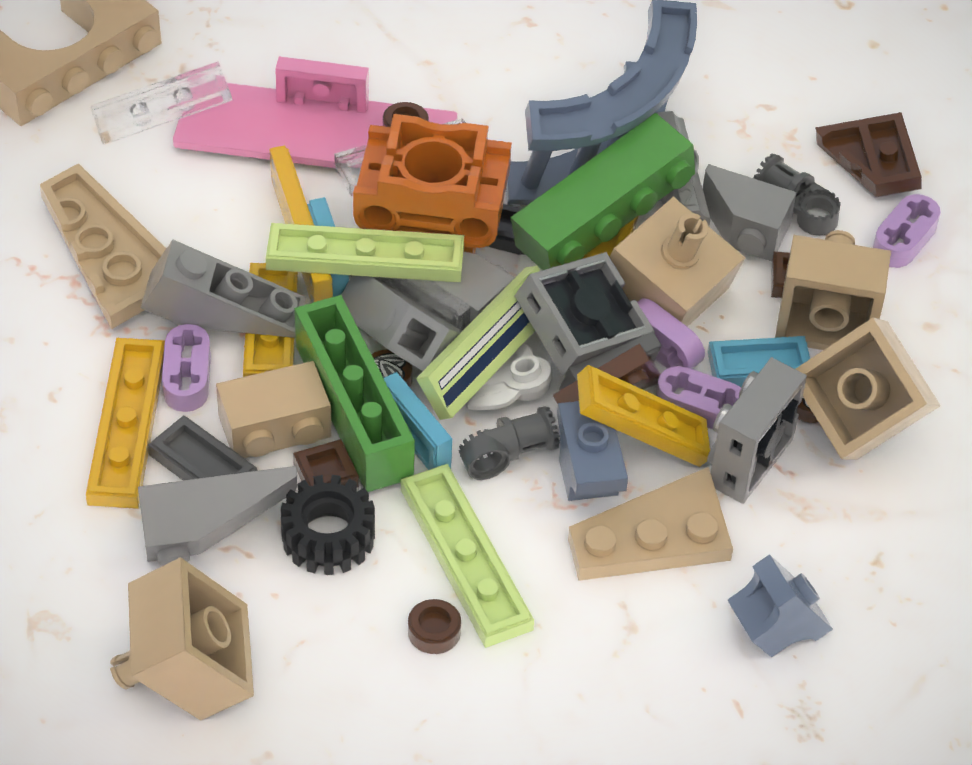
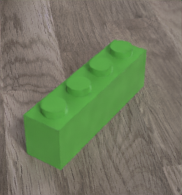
[511,113,695,270]
[294,295,415,492]

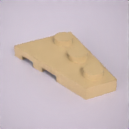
[568,467,733,581]

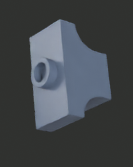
[557,401,628,501]
[727,554,833,657]

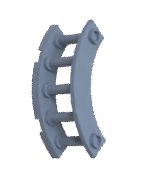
[506,0,697,205]

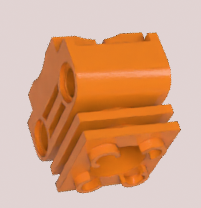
[353,114,512,254]

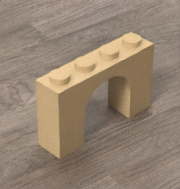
[0,0,162,126]

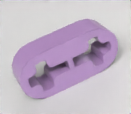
[873,194,941,268]
[637,298,705,369]
[162,324,211,412]
[656,366,741,429]

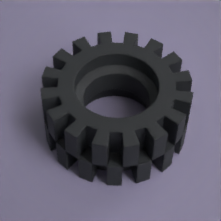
[280,475,375,575]

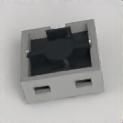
[514,252,655,377]
[707,357,807,504]

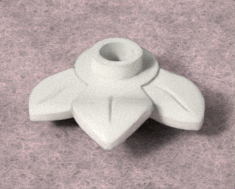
[467,343,553,410]

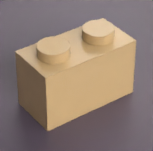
[216,361,332,458]

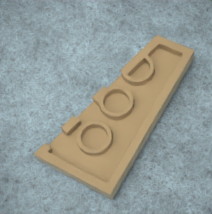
[40,163,166,329]

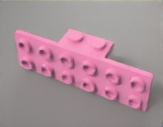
[173,56,457,171]

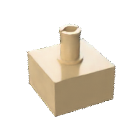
[610,196,746,327]
[775,230,891,350]
[796,318,941,460]
[110,557,254,721]

